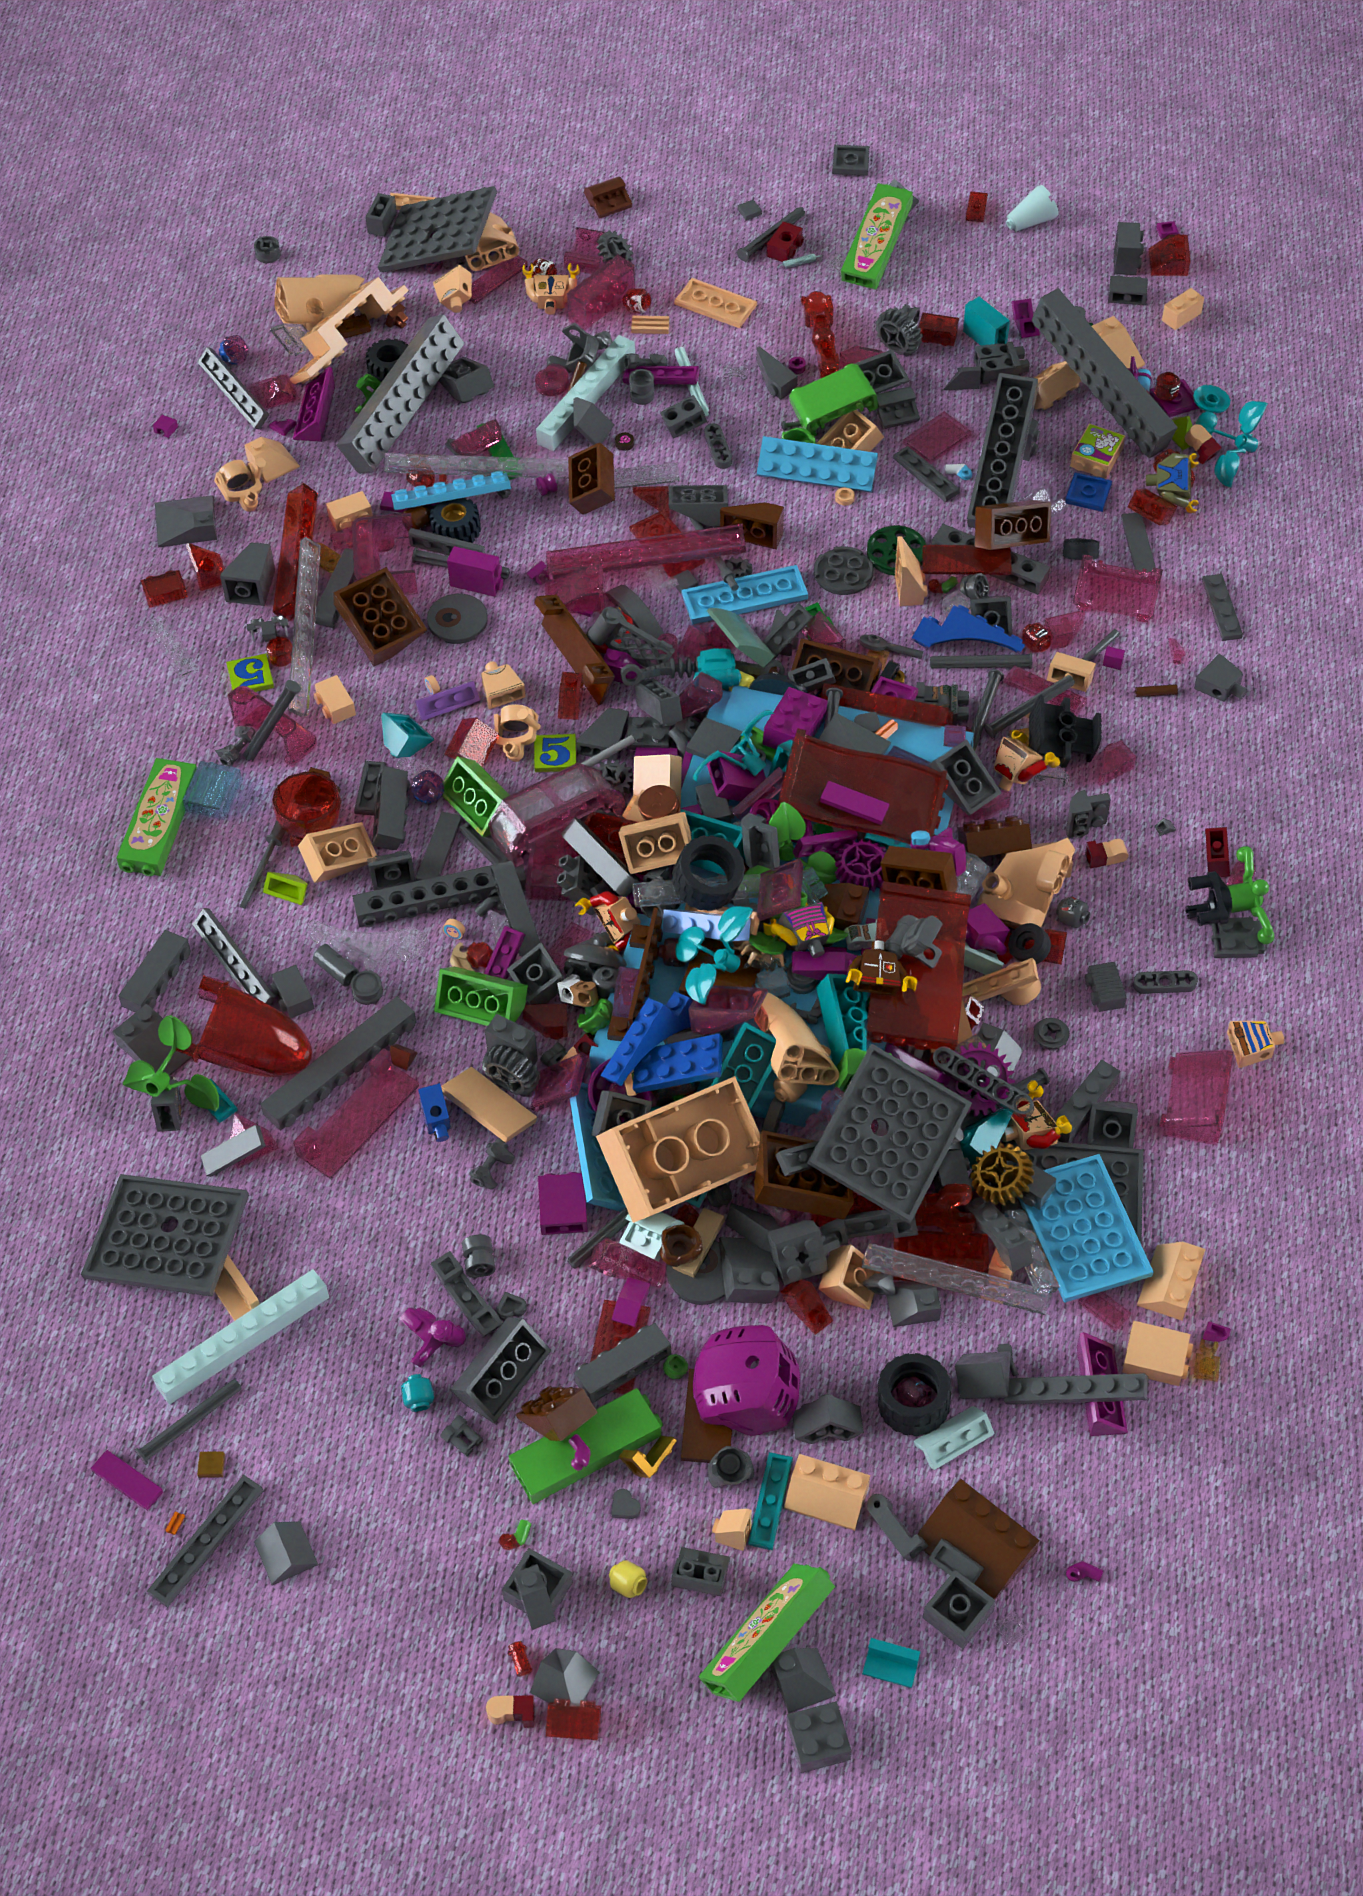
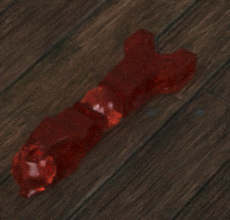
[801,291,839,379]
[810,1184,977,1235]

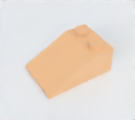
[1092,316,1145,369]
[816,410,884,452]
[895,536,928,606]
[298,822,377,883]

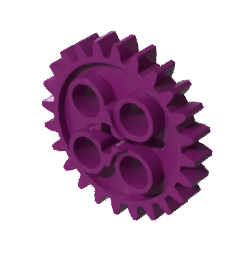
[943,1042,1015,1117]

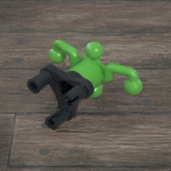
[1185,846,1275,945]

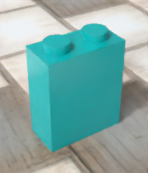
[963,296,1010,346]

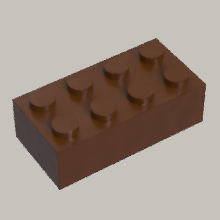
[975,500,1051,550]
[791,638,882,701]

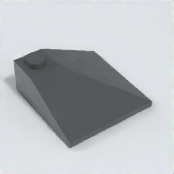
[669,484,728,529]
[155,495,217,547]
[808,713,891,786]

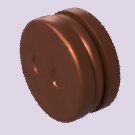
[638,785,681,821]

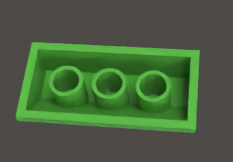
[439,756,520,837]
[434,966,528,1026]

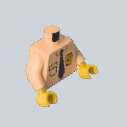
[523,263,580,315]

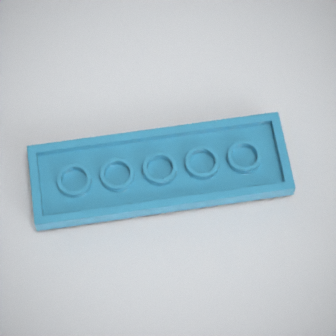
[756,436,878,493]
[391,471,511,510]
[682,565,808,625]
[567,1080,626,1212]

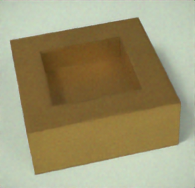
[197,1451,225,1478]

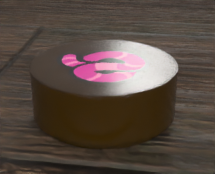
[615,432,634,451]

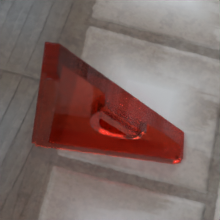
[633,486,670,517]

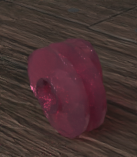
[535,364,569,396]

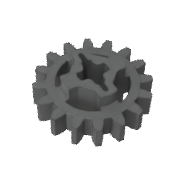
[596,230,633,270]
[589,759,633,800]

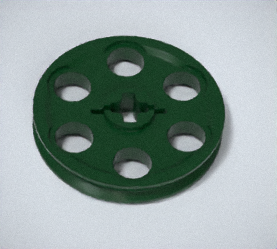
[867,525,927,576]

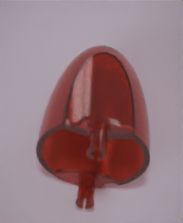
[176,975,312,1077]

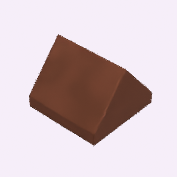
[387,1044,417,1071]

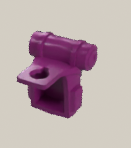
[399,1307,466,1367]

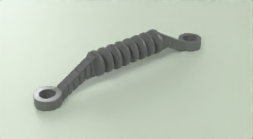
[620,657,785,686]

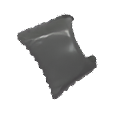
[708,1446,754,1488]

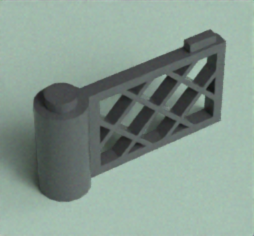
[588,607,675,668]

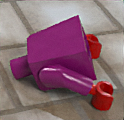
[952,903,1013,965]

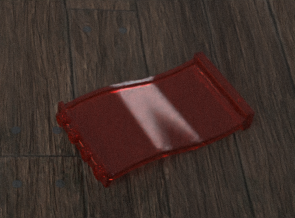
[775,728,949,844]
[866,882,971,1051]

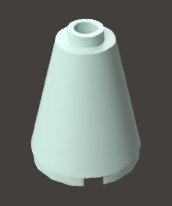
[1006,185,1058,231]

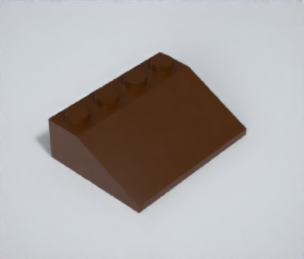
[333,567,427,667]
[754,1130,854,1220]
[917,1478,1040,1600]

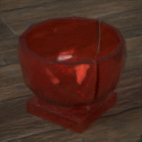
[272,771,342,847]

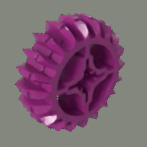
[834,838,887,893]

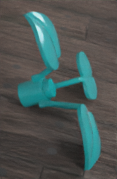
[1196,401,1268,487]
[693,710,774,782]
[675,906,753,1004]

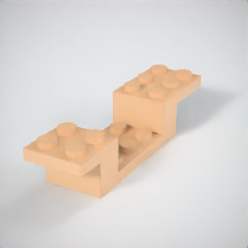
[290,277,409,384]

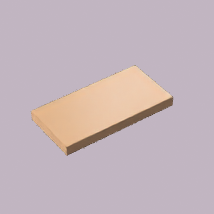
[674,278,757,328]
[441,1067,537,1143]

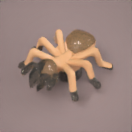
[733,941,788,972]

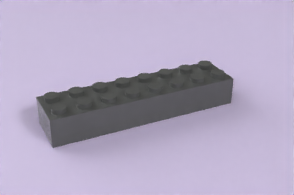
[967,373,1038,528]

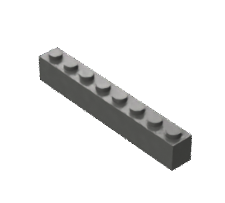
[260,996,417,1131]

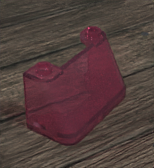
[1073,554,1163,622]
[227,686,317,767]
[1159,1049,1234,1146]

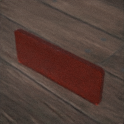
[922,545,1012,575]

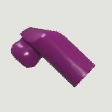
[568,1434,591,1471]
[1066,1561,1104,1582]

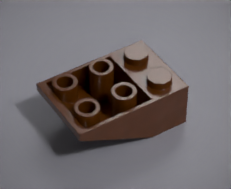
[515,1386,598,1441]

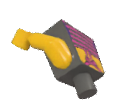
[763,902,834,958]

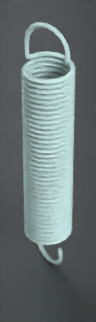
[777,253,822,269]

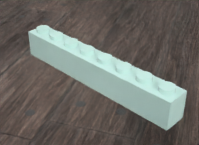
[536,335,635,451]
[152,1269,329,1405]

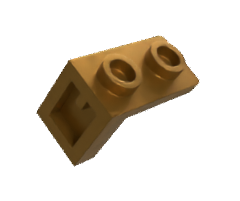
[619,1436,677,1478]

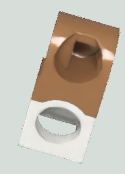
[557,974,599,1007]

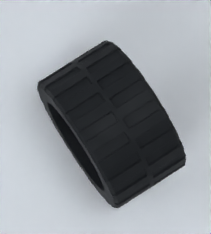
[672,835,745,911]
[878,1353,951,1436]

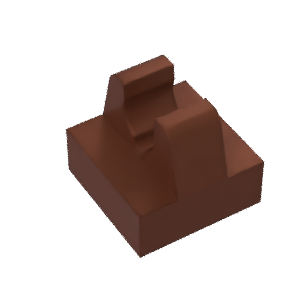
[385,303,408,329]

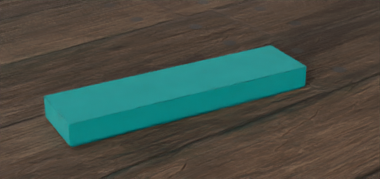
[748,1452,793,1550]

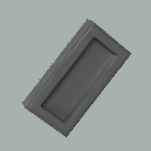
[928,1538,984,1584]

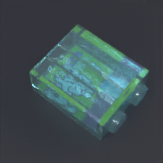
[183,761,243,820]

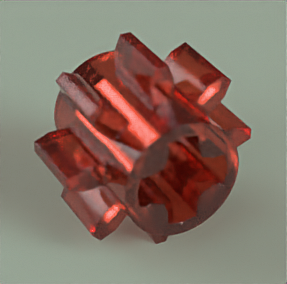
[466,942,493,968]

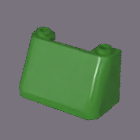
[789,363,878,437]

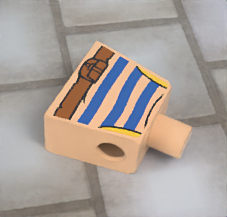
[1227,1021,1284,1068]

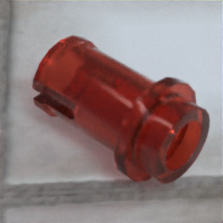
[507,1641,533,1677]

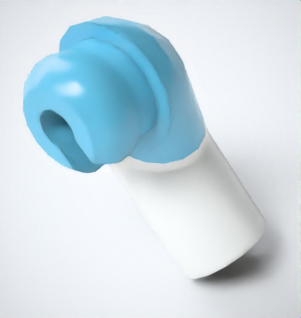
[945,464,972,480]

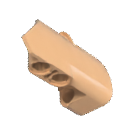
[465,212,519,271]
[274,274,365,331]
[976,838,1075,929]
[753,989,839,1086]

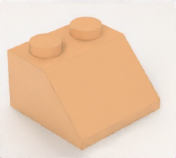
[819,1245,882,1309]

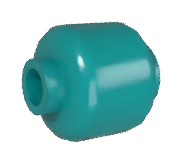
[401,1374,434,1412]

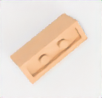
[215,1255,259,1321]

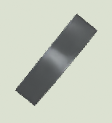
[605,584,665,644]
[821,1210,918,1246]
[430,1251,503,1337]

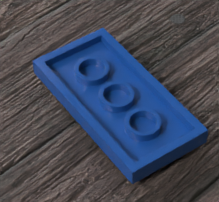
[633,1033,723,1094]

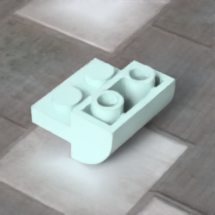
[619,1212,684,1262]

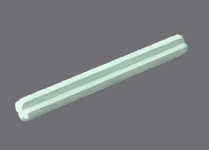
[675,347,709,416]

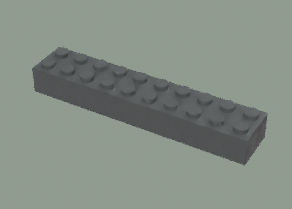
[1032,288,1177,458]
[336,314,465,474]

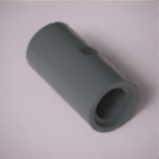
[313,944,359,987]

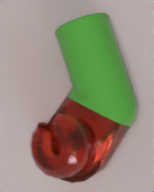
[928,576,958,593]
[499,1520,532,1550]

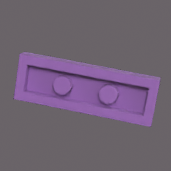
[415,681,480,721]

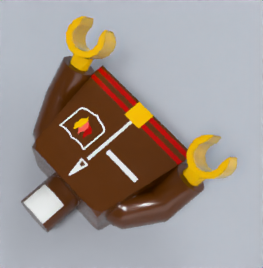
[846,940,917,996]

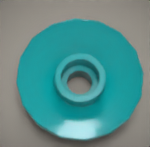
[1193,385,1231,413]

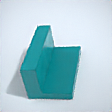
[862,1638,920,1688]

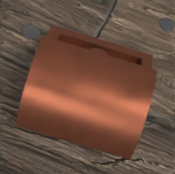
[584,176,632,219]

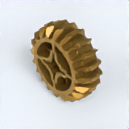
[971,1143,1035,1206]

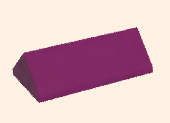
[293,366,335,442]
[1076,1332,1128,1436]

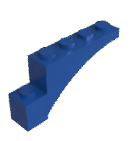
[911,605,1025,654]
[601,991,704,1086]

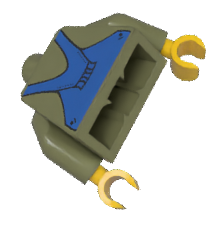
[1146,453,1199,513]

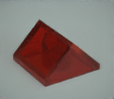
[186,543,225,591]
[444,717,499,767]

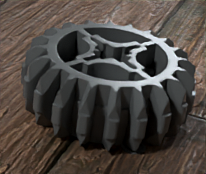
[875,307,923,357]
[481,1044,541,1097]

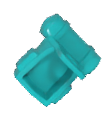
[693,648,742,698]

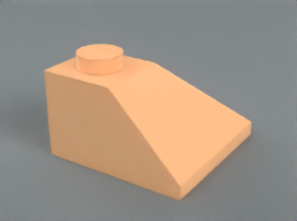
[244,437,300,483]

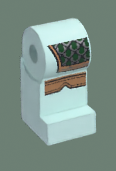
[844,918,889,951]

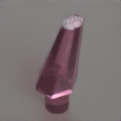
[1168,638,1186,665]

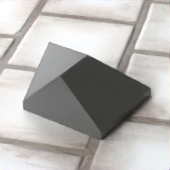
[530,1648,600,1717]

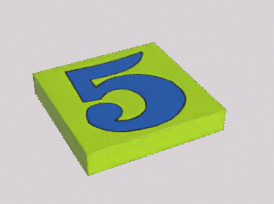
[226,653,274,697]
[534,734,576,772]

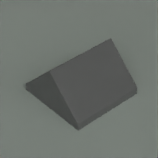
[573,397,614,445]
[955,1351,1011,1399]
[254,1521,318,1585]

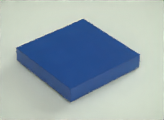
[1065,472,1113,512]

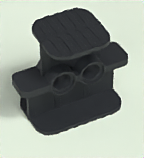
[1028,694,1102,769]

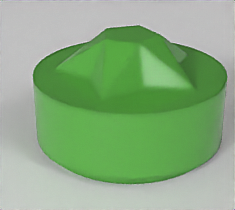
[663,1354,688,1379]

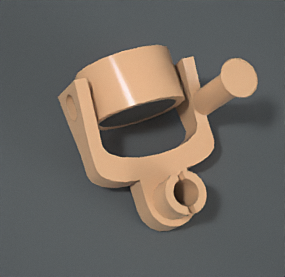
[214,458,266,512]
[494,705,541,762]

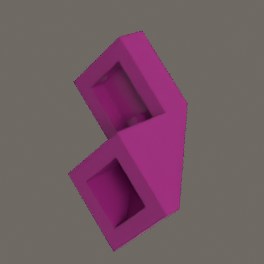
[1011,298,1040,338]
[611,1277,651,1327]

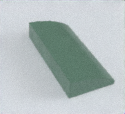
[707,608,774,668]

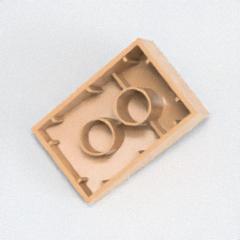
[596,1076,760,1223]

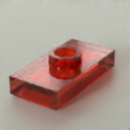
[966,191,988,223]

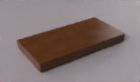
[681,1368,732,1463]

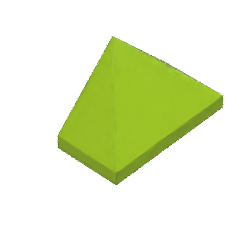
[1171,416,1193,450]
[263,872,308,905]

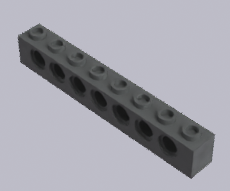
[352,859,528,927]

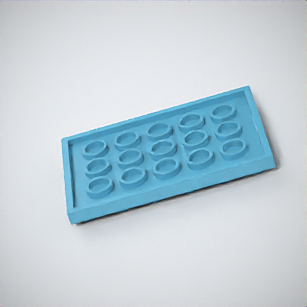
[1018,1154,1154,1303]

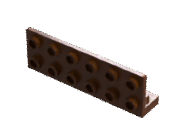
[534,594,615,705]
[607,907,663,1041]

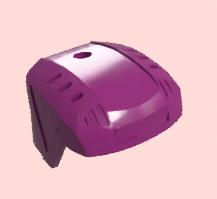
[693,1325,800,1436]

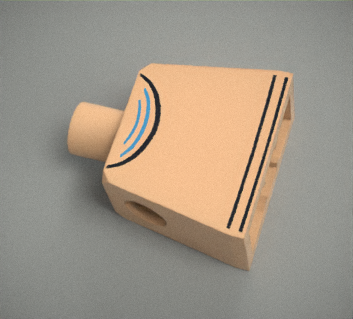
[433,265,472,313]
[481,661,526,709]

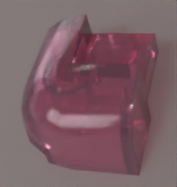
[450,419,502,457]

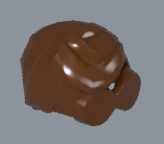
[660,1224,703,1267]

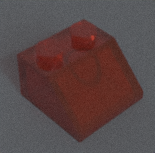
[1148,234,1191,276]

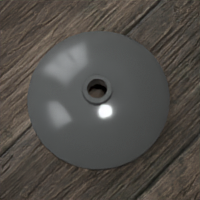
[563,939,627,969]

